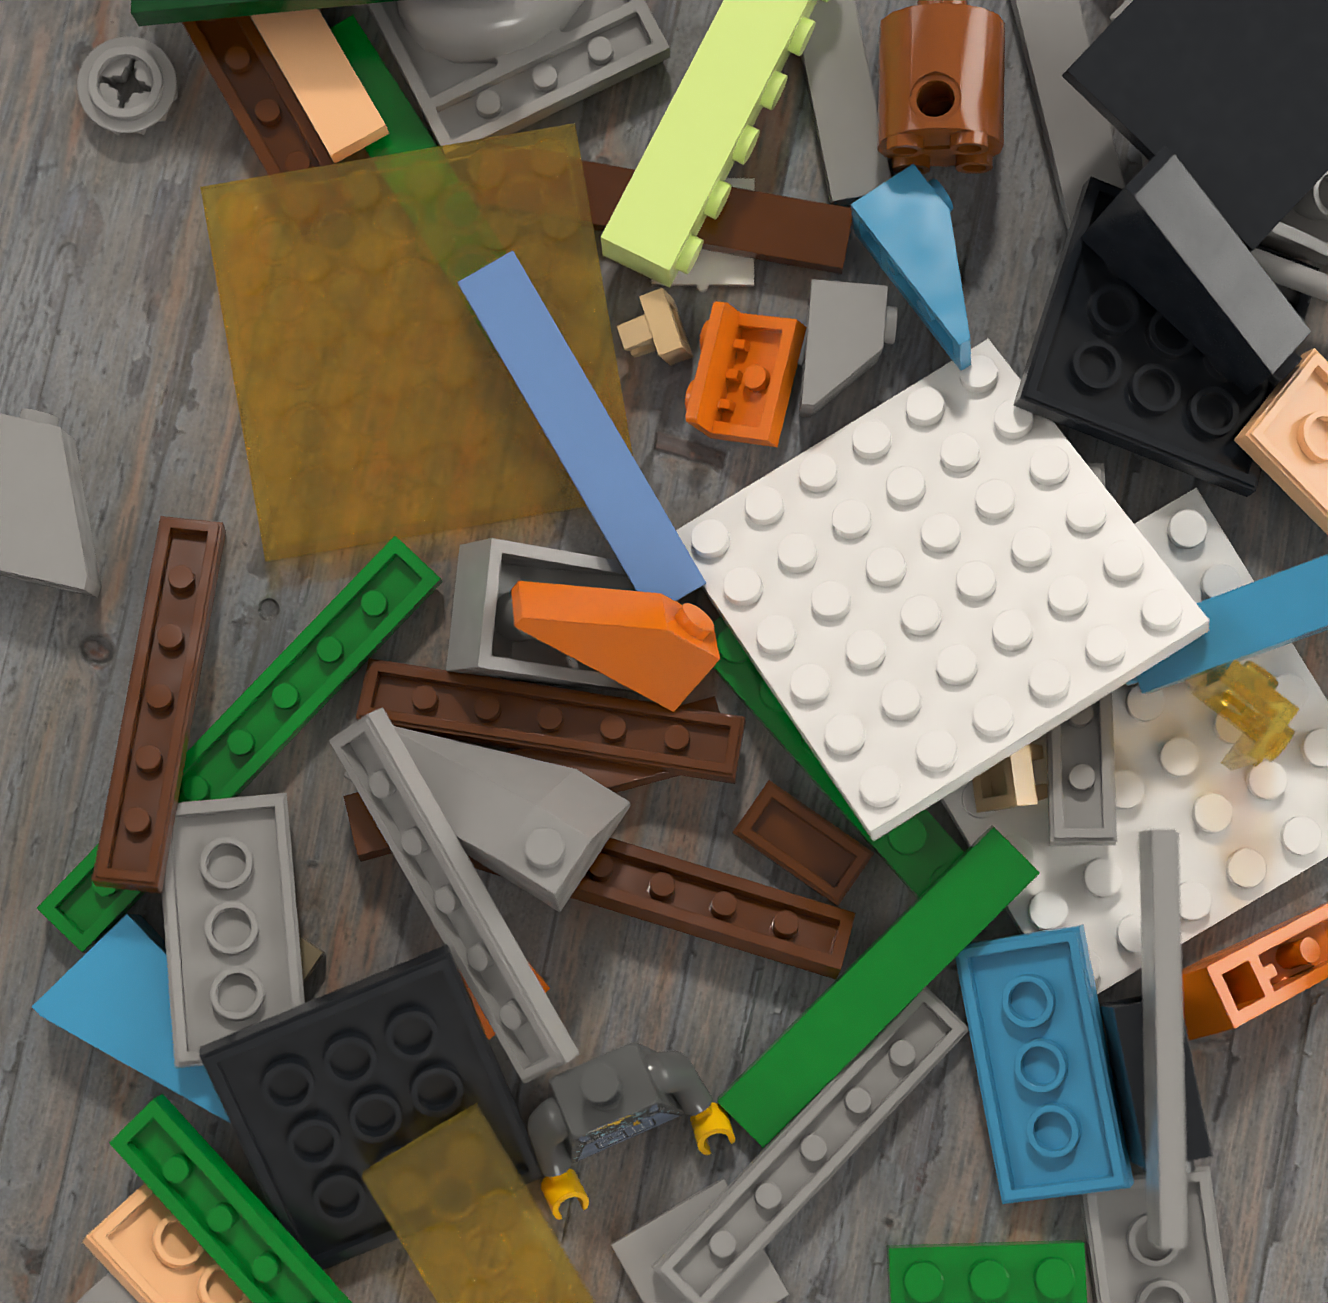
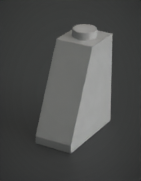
[0,408,101,598]

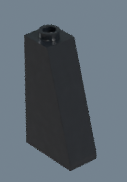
[1080,145,1311,395]

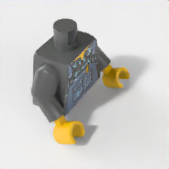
[528,1042,735,1220]

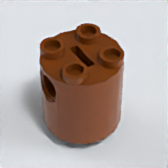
[877,0,1005,175]

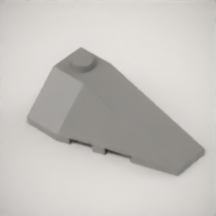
[344,726,631,913]

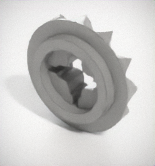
[77,36,178,136]

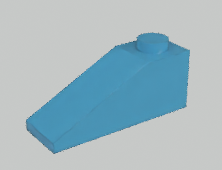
[851,164,971,371]

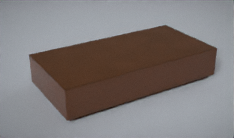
[732,780,874,906]

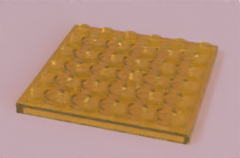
[200,123,633,562]

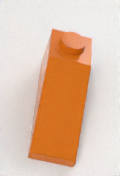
[511,581,720,712]
[1182,902,1328,1041]

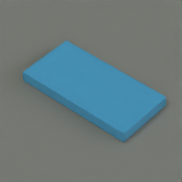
[955,924,1134,1204]

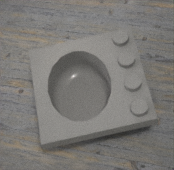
[367,0,670,164]

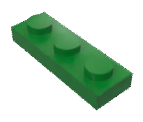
[887,1240,1087,1303]

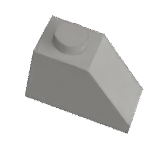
[798,279,898,418]

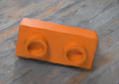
[685,301,807,447]

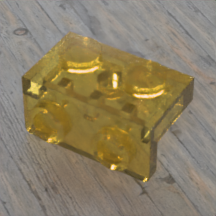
[1191,659,1300,771]

